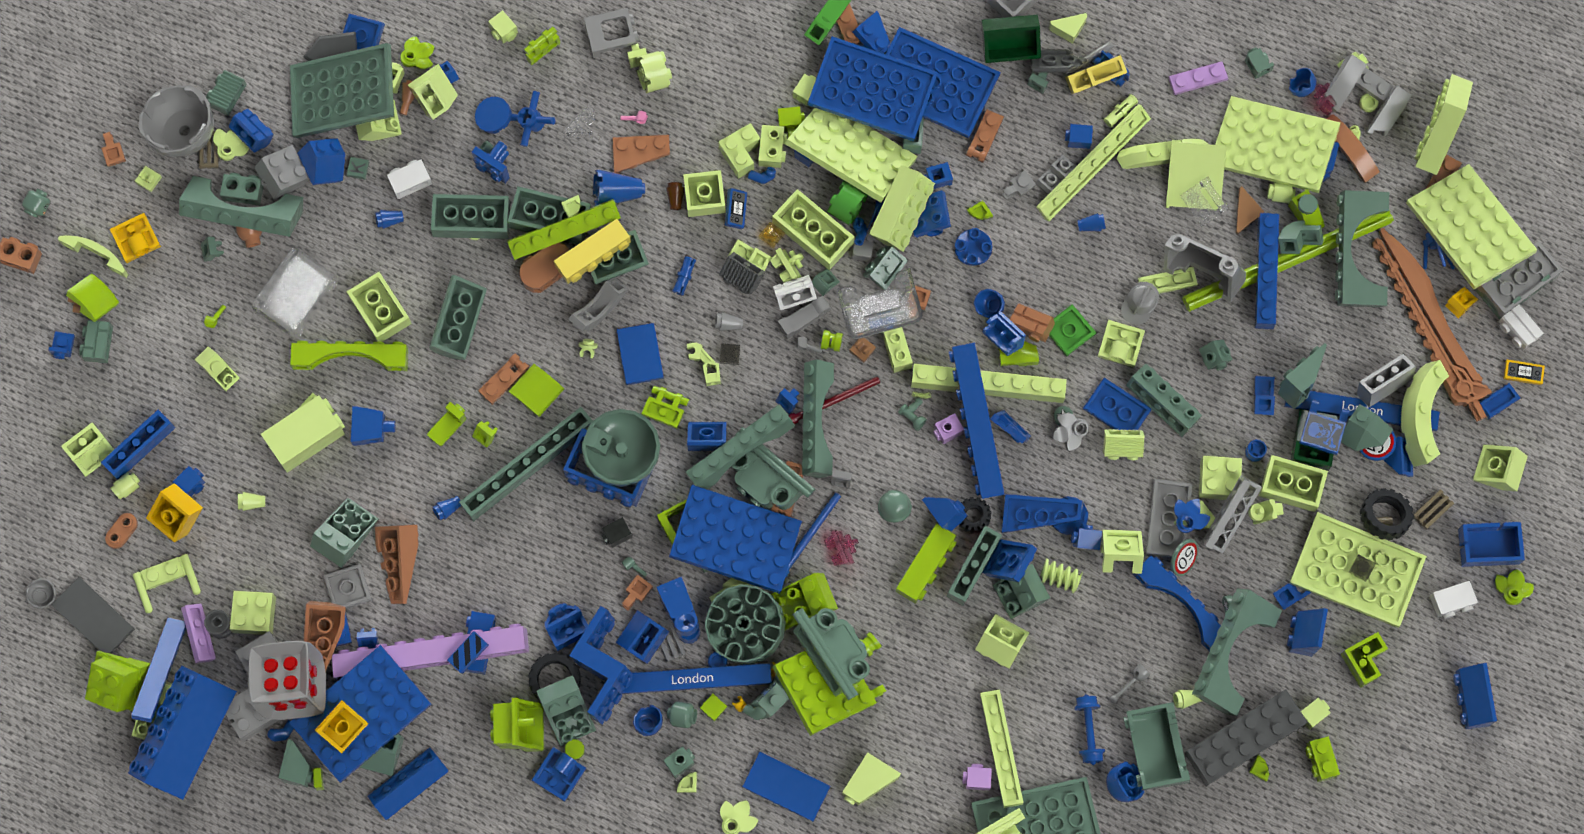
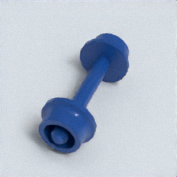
[1074,694,1105,766]

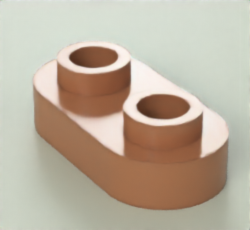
[105,513,138,549]

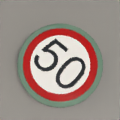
[1171,539,1198,576]

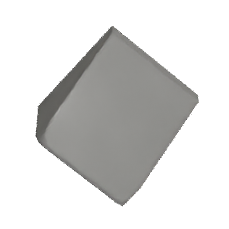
[852,242,874,262]

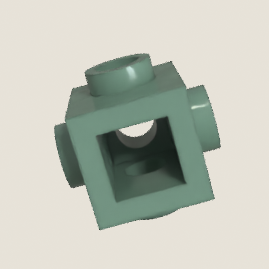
[1199,340,1233,371]

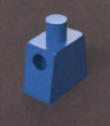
[351,406,396,446]

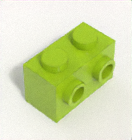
[1305,736,1340,782]

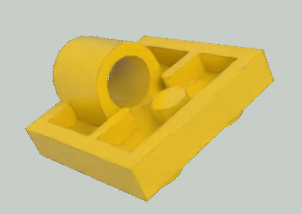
[110,213,161,263]

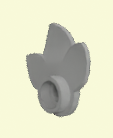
[1053,413,1089,451]

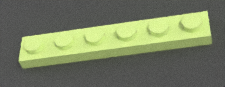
[980,689,1023,808]

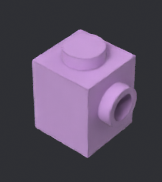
[933,413,964,444]
[962,764,992,790]

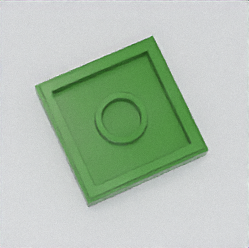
[1049,304,1096,357]

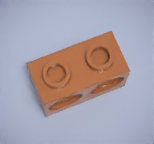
[0,237,42,274]

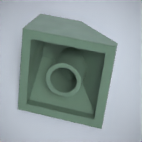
[278,739,313,787]

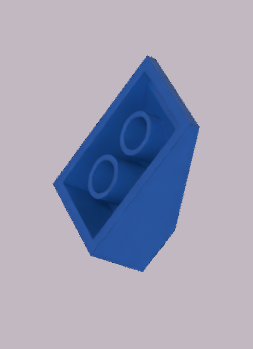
[1287,608,1328,657]

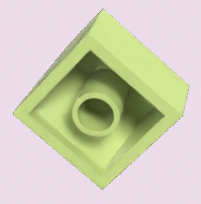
[1473,445,1528,491]
[975,614,1029,669]

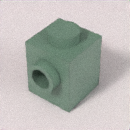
[663,746,695,778]

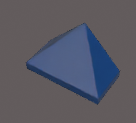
[1384,436,1413,477]

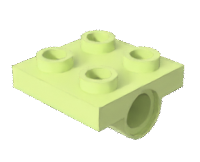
[1098,320,1145,367]

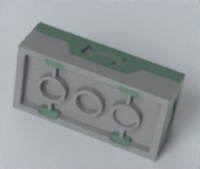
[1475,241,1563,320]

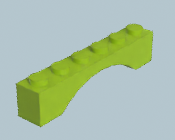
[508,199,621,260]
[290,340,408,371]

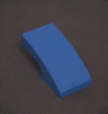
[1254,376,1275,415]
[1273,583,1311,610]

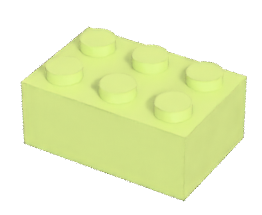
[347,272,412,342]
[1259,455,1328,512]

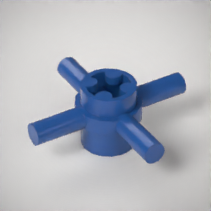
[511,91,556,147]

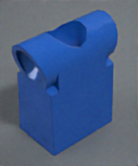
[656,576,700,644]

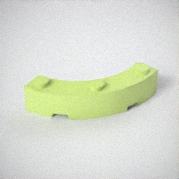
[1401,360,1449,467]

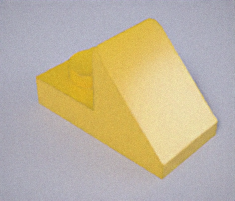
[1445,286,1478,319]

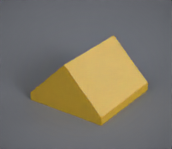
[315,700,369,753]

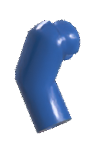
[748,167,776,184]
[853,217,868,246]
[267,720,294,742]

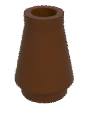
[666,182,685,210]

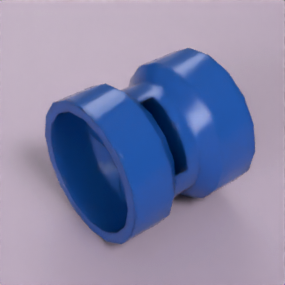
[1245,439,1267,462]

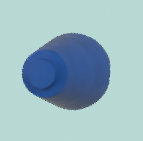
[593,170,645,206]

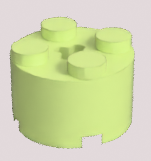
[635,51,672,93]

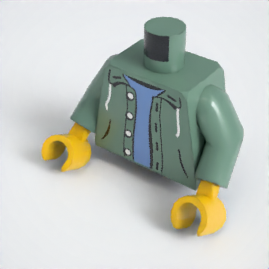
[732,662,789,720]

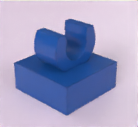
[775,388,800,414]
[357,628,379,649]

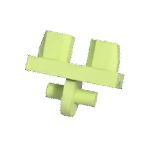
[770,248,804,283]
[1248,499,1284,524]

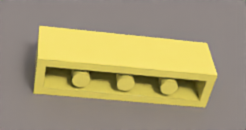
[554,219,631,284]

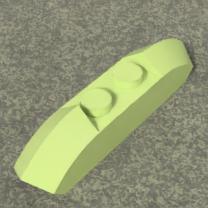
[1116,139,1208,169]

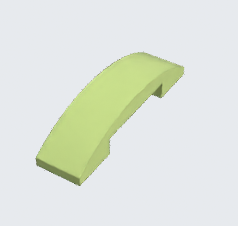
[58,235,128,278]

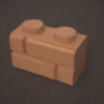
[1010,304,1055,342]

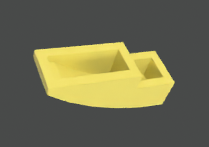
[1065,55,1127,94]

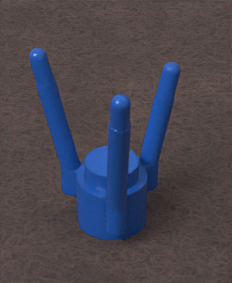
[1423,232,1455,270]

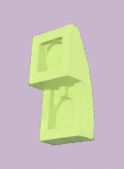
[728,240,772,271]

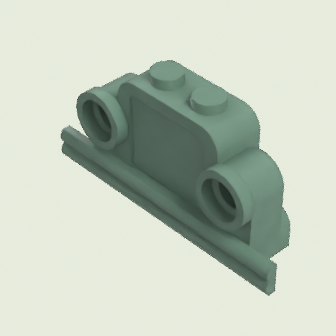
[731,427,815,510]
[792,608,870,700]

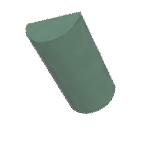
[429,275,487,360]

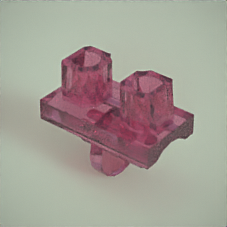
[1313,83,1335,115]
[824,530,859,566]

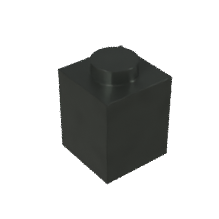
[601,517,632,548]

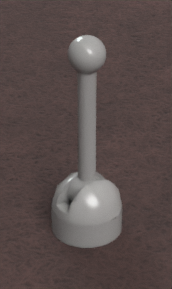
[1110,664,1150,703]

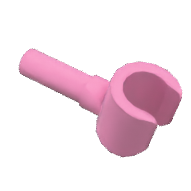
[620,111,648,124]

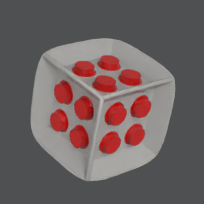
[248,641,326,720]

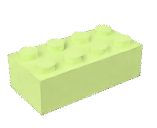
[869,165,935,252]
[772,189,855,270]

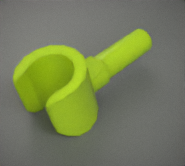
[204,305,226,328]

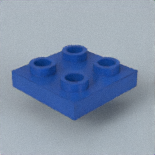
[913,190,951,238]
[532,747,586,802]

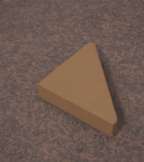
[1236,186,1264,235]

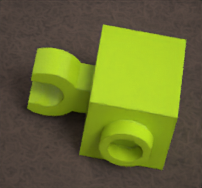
[778,106,805,138]

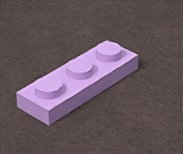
[1168,62,1228,95]
[181,604,216,663]

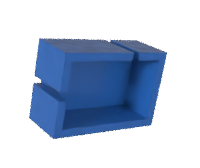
[1458,522,1525,567]

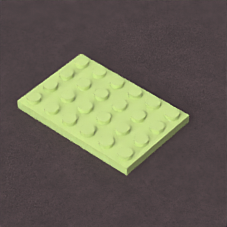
[1215,96,1340,193]
[786,108,918,203]
[1406,164,1537,289]
[1289,512,1427,628]

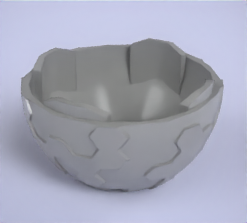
[139,85,214,157]

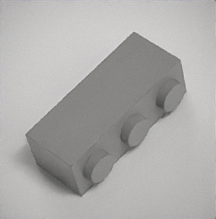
[1357,354,1416,407]

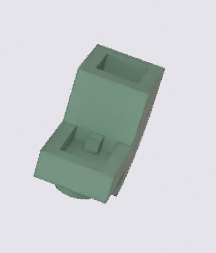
[1278,220,1324,254]

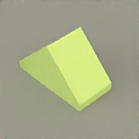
[1049,13,1087,44]

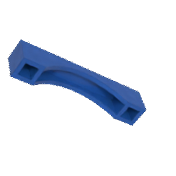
[1255,213,1279,330]
[1133,556,1221,652]

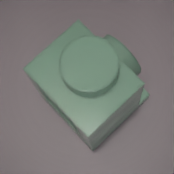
[1245,47,1274,79]

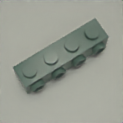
[1126,364,1202,437]

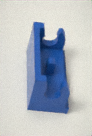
[982,311,1026,356]

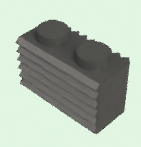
[719,252,765,294]

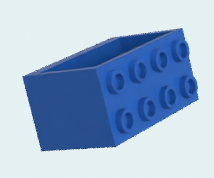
[563,428,653,508]

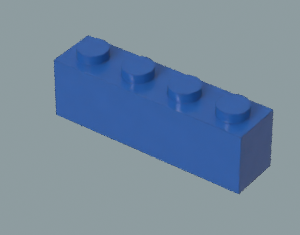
[101,409,175,480]

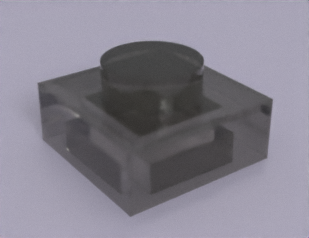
[720,343,740,365]
[1349,554,1376,582]

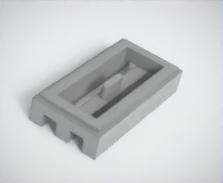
[659,619,686,662]

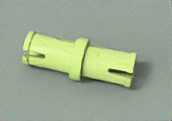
[1104,94,1138,128]

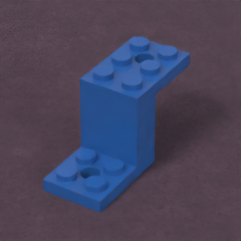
[569,606,633,725]

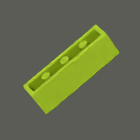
[896,524,957,604]

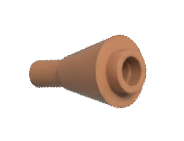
[400,80,415,115]

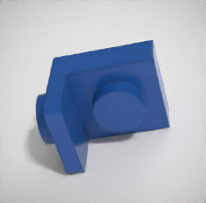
[48,331,75,359]

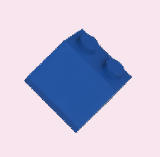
[297,138,345,185]

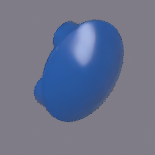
[955,228,992,266]

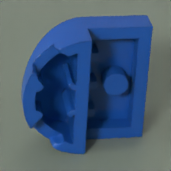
[544,603,588,651]

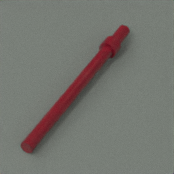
[788,376,880,425]

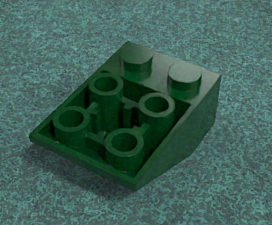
[1290,409,1337,471]

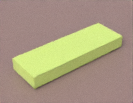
[1138,267,1198,294]

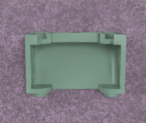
[1123,702,1190,790]

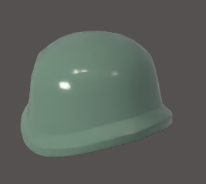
[878,490,912,523]

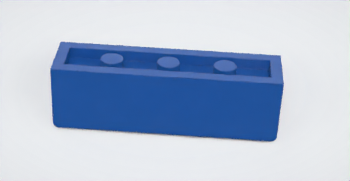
[367,747,448,820]

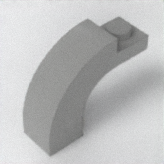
[568,278,628,332]

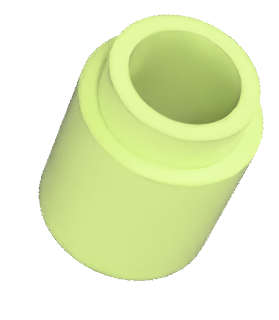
[1267,183,1296,204]
[111,472,140,500]

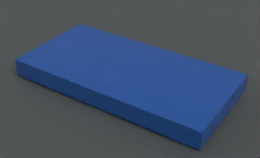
[742,752,831,822]

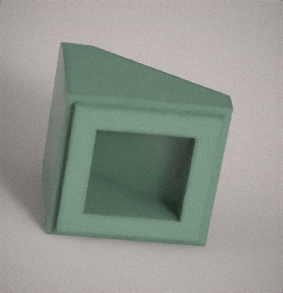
[812,269,840,296]

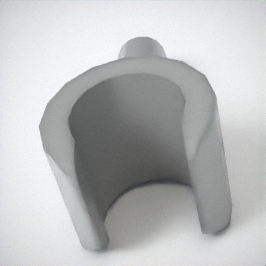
[796,337,822,354]

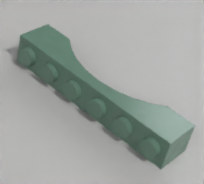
[802,359,834,478]
[686,404,795,490]

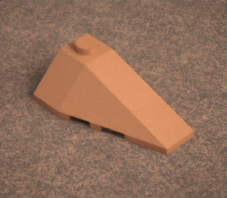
[304,601,346,672]

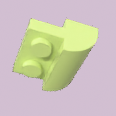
[61,423,114,477]

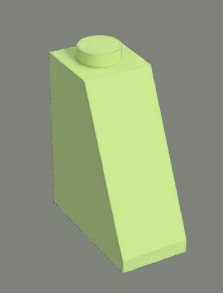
[842,752,901,805]

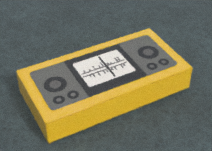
[1503,359,1545,385]

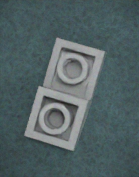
[1036,155,1076,194]

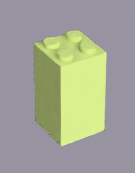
[261,395,345,473]

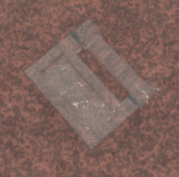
[1180,176,1229,227]

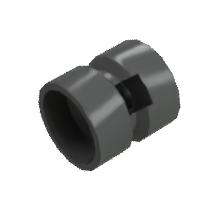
[204,609,232,639]

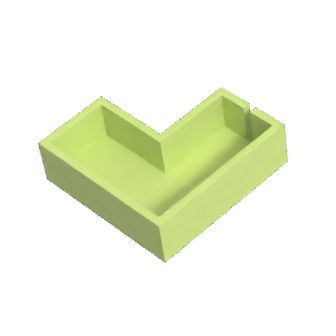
[1414,74,1473,175]

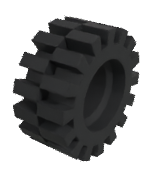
[959,497,991,534]

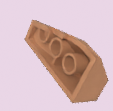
[375,525,419,604]

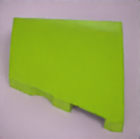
[998,341,1039,366]

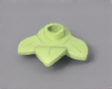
[213,129,249,161]
[720,800,758,834]

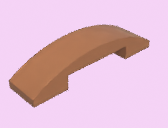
[1327,114,1380,183]

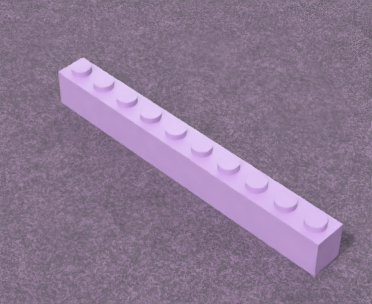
[332,624,529,681]

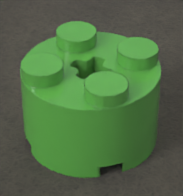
[827,180,868,225]

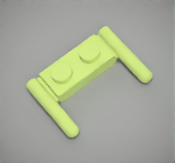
[133,554,201,613]

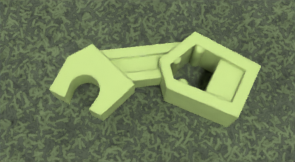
[687,342,721,386]

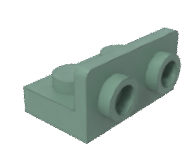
[863,246,908,290]

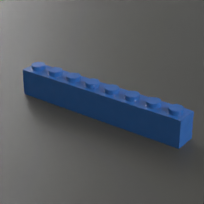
[949,342,1004,499]

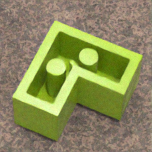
[1341,632,1388,688]

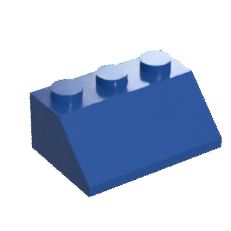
[1453,663,1497,729]

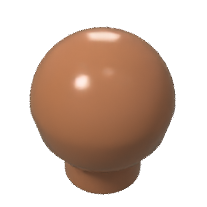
[236,226,262,248]

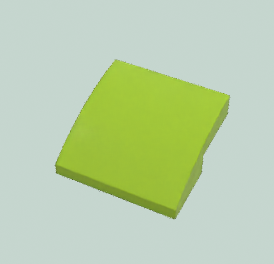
[66,273,119,322]
[509,364,564,417]

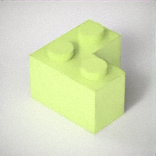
[718,123,760,179]

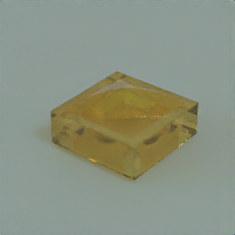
[759,222,785,249]

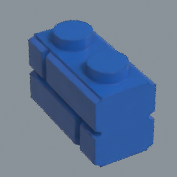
[228,109,274,153]

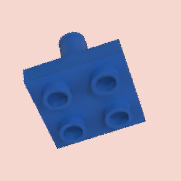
[472,141,510,184]

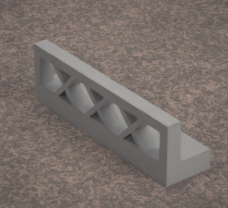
[1202,475,1262,553]

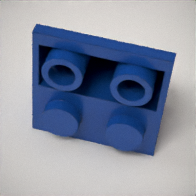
[616,610,669,664]

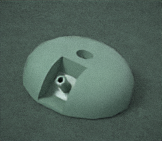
[582,409,661,486]

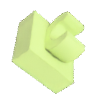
[627,43,647,68]
[135,166,162,192]

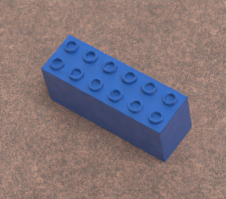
[128,665,237,800]

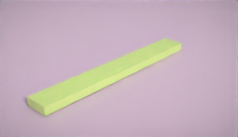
[1036,104,1151,221]

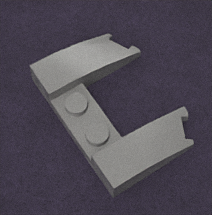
[1324,55,1412,136]

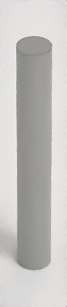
[1064,41,1113,76]

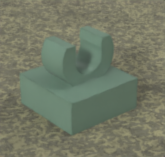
[1027,73,1049,94]
[201,237,224,261]

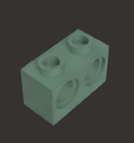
[220,173,263,206]

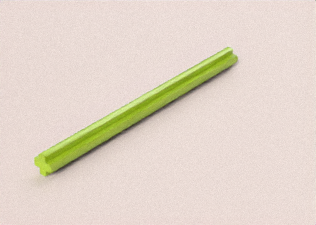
[1182,210,1394,312]

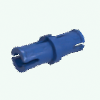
[672,256,696,296]

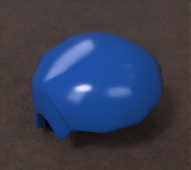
[1289,68,1317,97]
[974,289,1005,318]
[633,705,663,736]

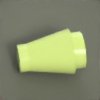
[238,492,265,511]
[1173,690,1202,709]

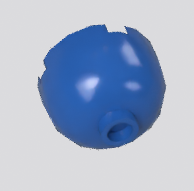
[1106,762,1144,803]

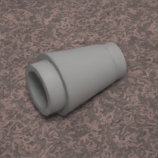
[715,312,743,331]

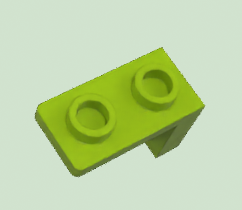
[427,402,467,447]

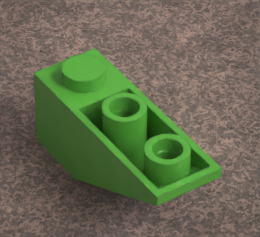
[804,0,851,45]

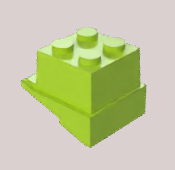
[85,651,151,712]
[490,698,544,752]

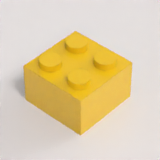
[146,483,203,543]

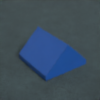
[687,422,727,451]

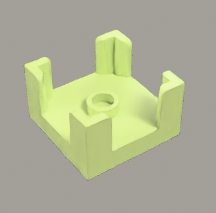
[1101,530,1144,574]

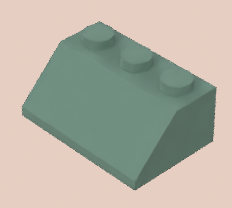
[590,230,649,285]

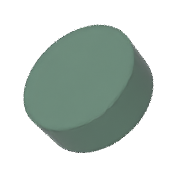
[1298,194,1318,214]

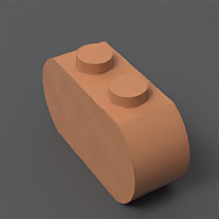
[520,242,569,293]

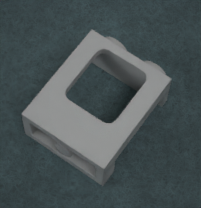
[584,8,639,58]

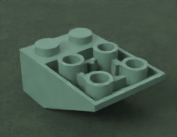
[1278,343,1327,409]
[310,498,379,568]
[537,675,596,746]

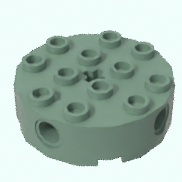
[705,584,786,665]

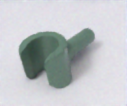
[622,557,647,578]

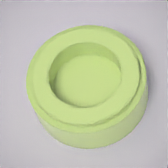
[1359,93,1379,113]

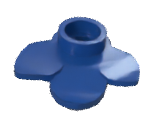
[1174,499,1210,533]

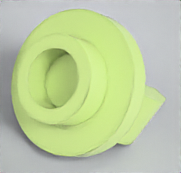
[579,339,598,358]

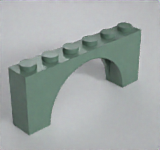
[179,176,303,237]
[1335,190,1389,307]
[1192,588,1282,716]

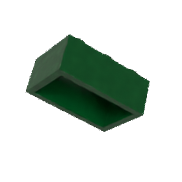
[982,14,1041,63]

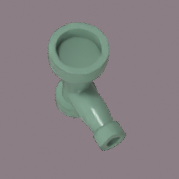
[898,397,927,431]

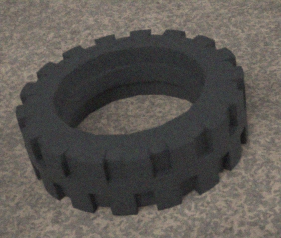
[1360,488,1414,540]
[528,652,581,701]

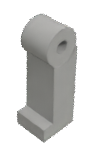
[778,296,831,339]

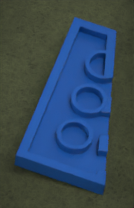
[1002,494,1083,533]

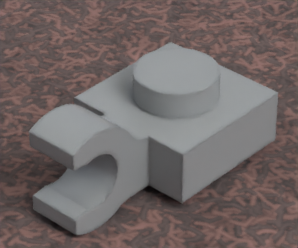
[1002,170,1036,200]

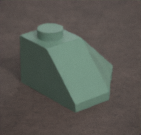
[1341,404,1393,451]

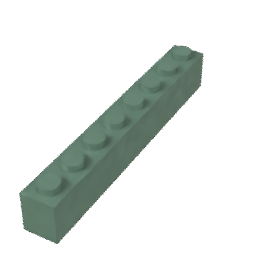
[459,407,593,522]

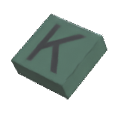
[346,157,370,180]

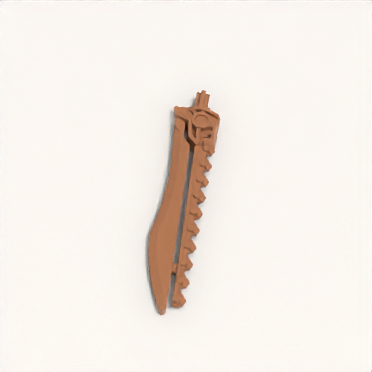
[1372,228,1492,422]

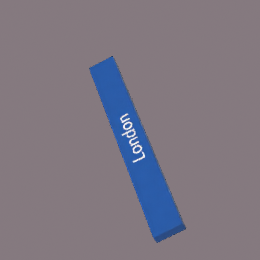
[1284,391,1440,431]
[622,663,772,694]

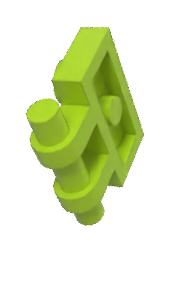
[524,26,560,65]
[641,386,689,429]

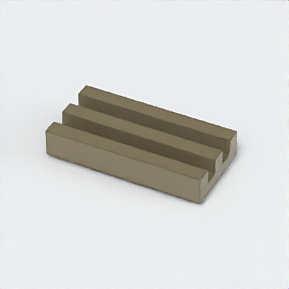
[199,131,219,169]
[1414,489,1454,530]

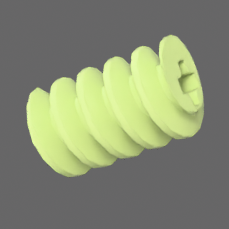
[1040,558,1083,593]

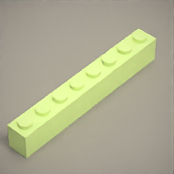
[911,364,1067,403]

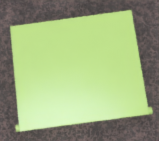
[1166,140,1226,210]

